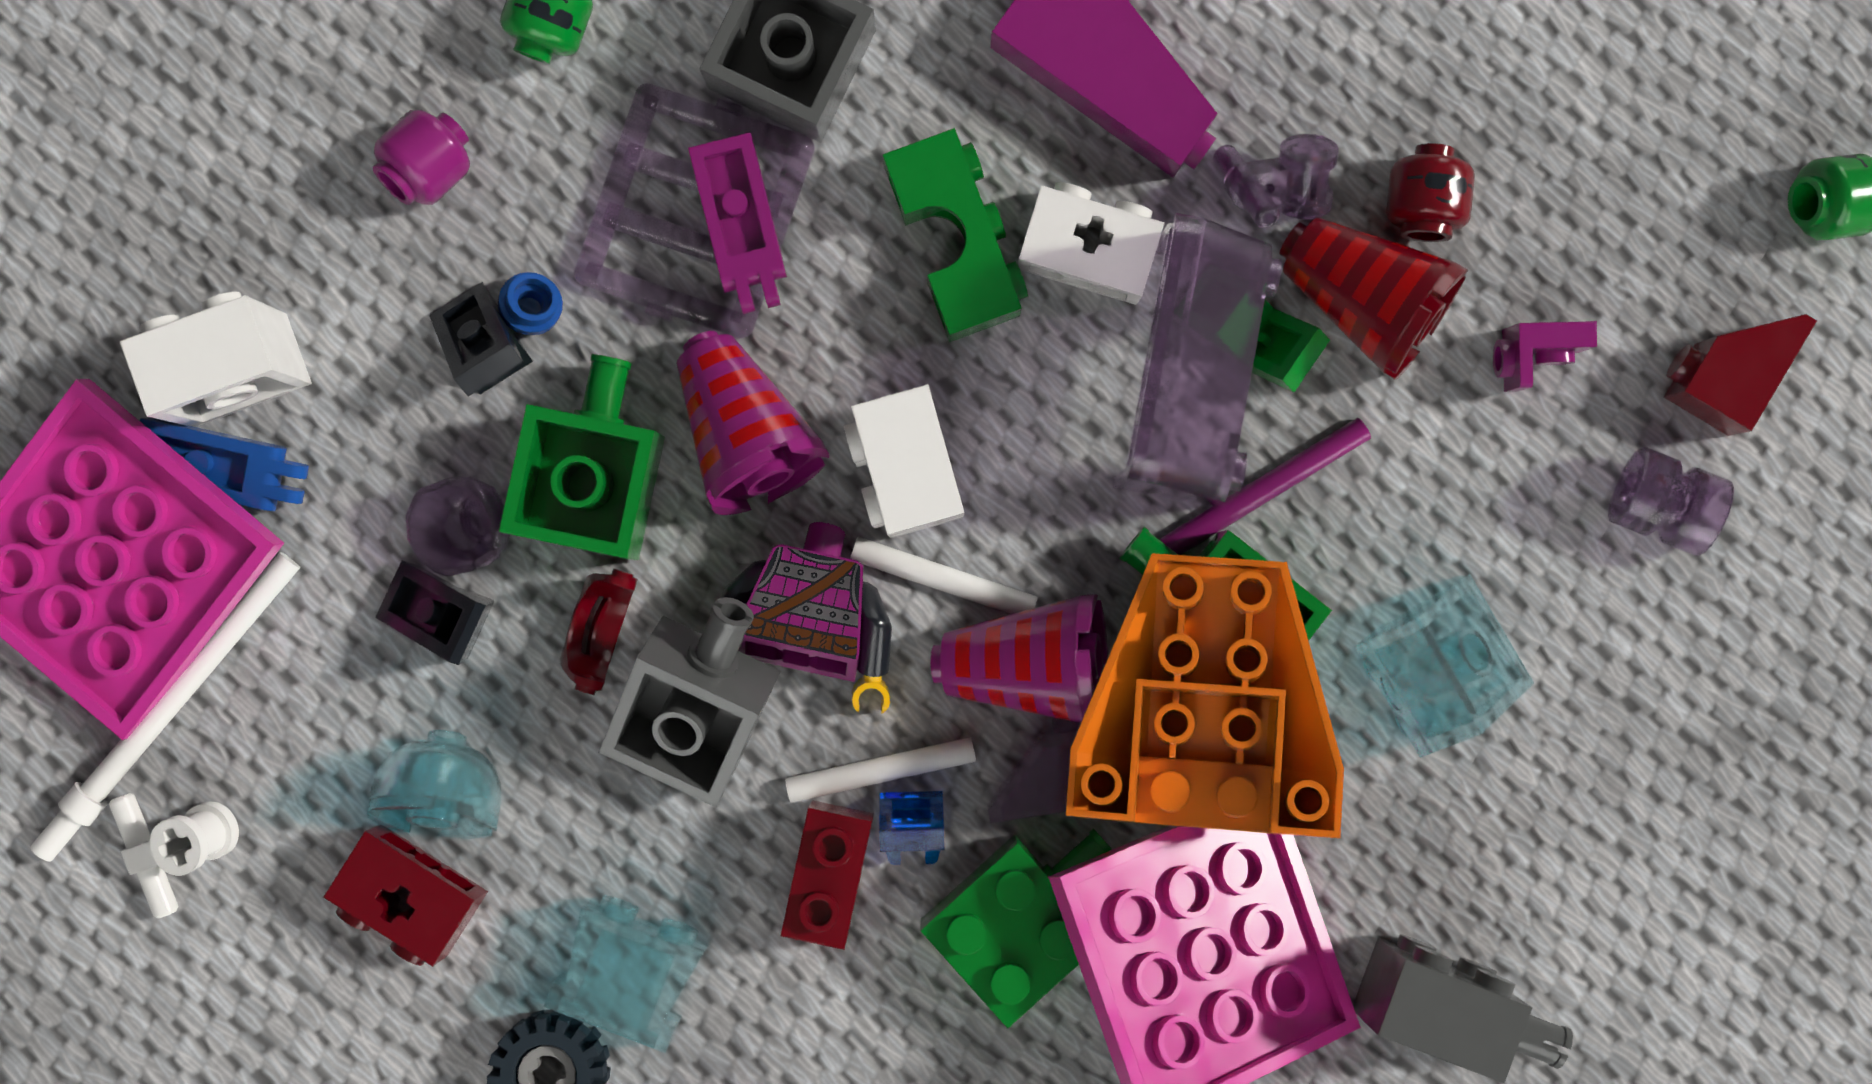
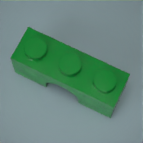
[882,128,1028,343]

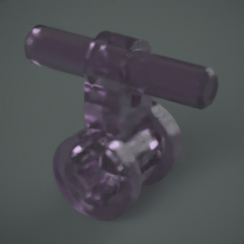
[1213,134,1339,228]

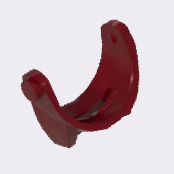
[560,568,638,695]

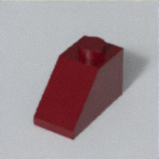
[1664,314,1817,436]

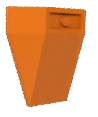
[1066,553,1344,839]

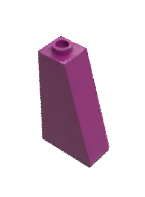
[990,0,1218,178]

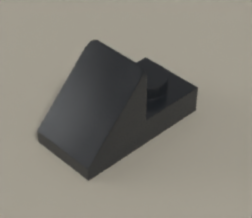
[429,282,533,397]
[375,560,494,665]

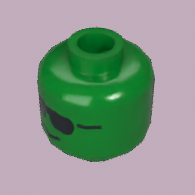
[500,0,593,64]
[1787,154,1872,240]

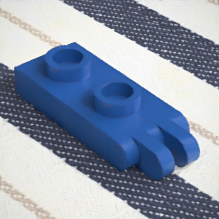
[140,417,309,511]

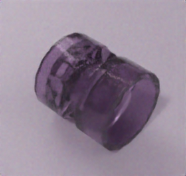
[1608,447,1734,557]

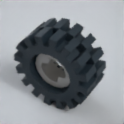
[487,1009,611,1084]

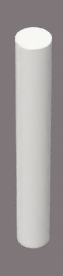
[850,536,1038,614]
[785,737,976,803]

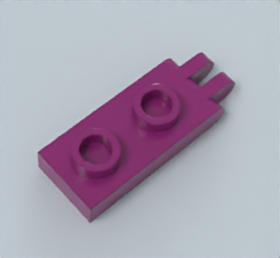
[688,132,787,314]

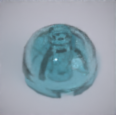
[367,730,501,839]

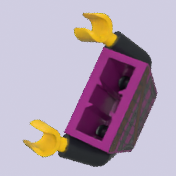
[721,522,892,714]

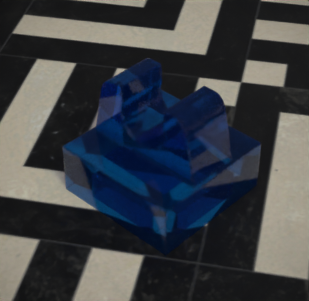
[879,791,945,865]

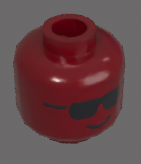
[1386,143,1475,242]

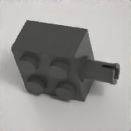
[700,0,876,143]
[598,597,781,808]
[1353,934,1573,1083]

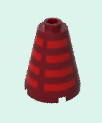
[1279,217,1468,380]

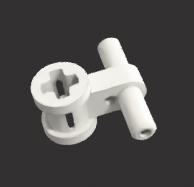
[109,793,239,918]

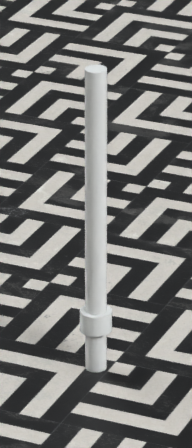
[30,552,301,862]

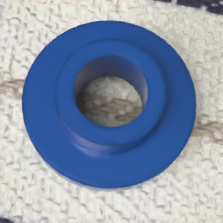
[498,272,563,335]

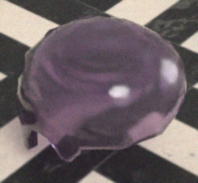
[405,476,510,576]

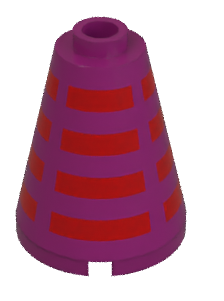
[676,331,829,515]
[930,594,1108,723]

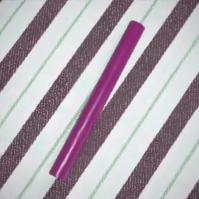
[1159,417,1371,555]

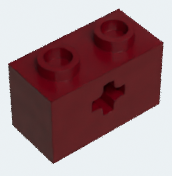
[780,800,874,950]
[323,824,488,967]

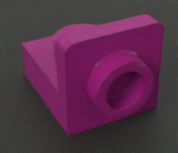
[1493,321,1597,392]

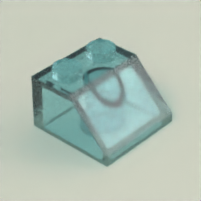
[1354,574,1534,758]

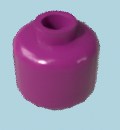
[373,110,470,205]

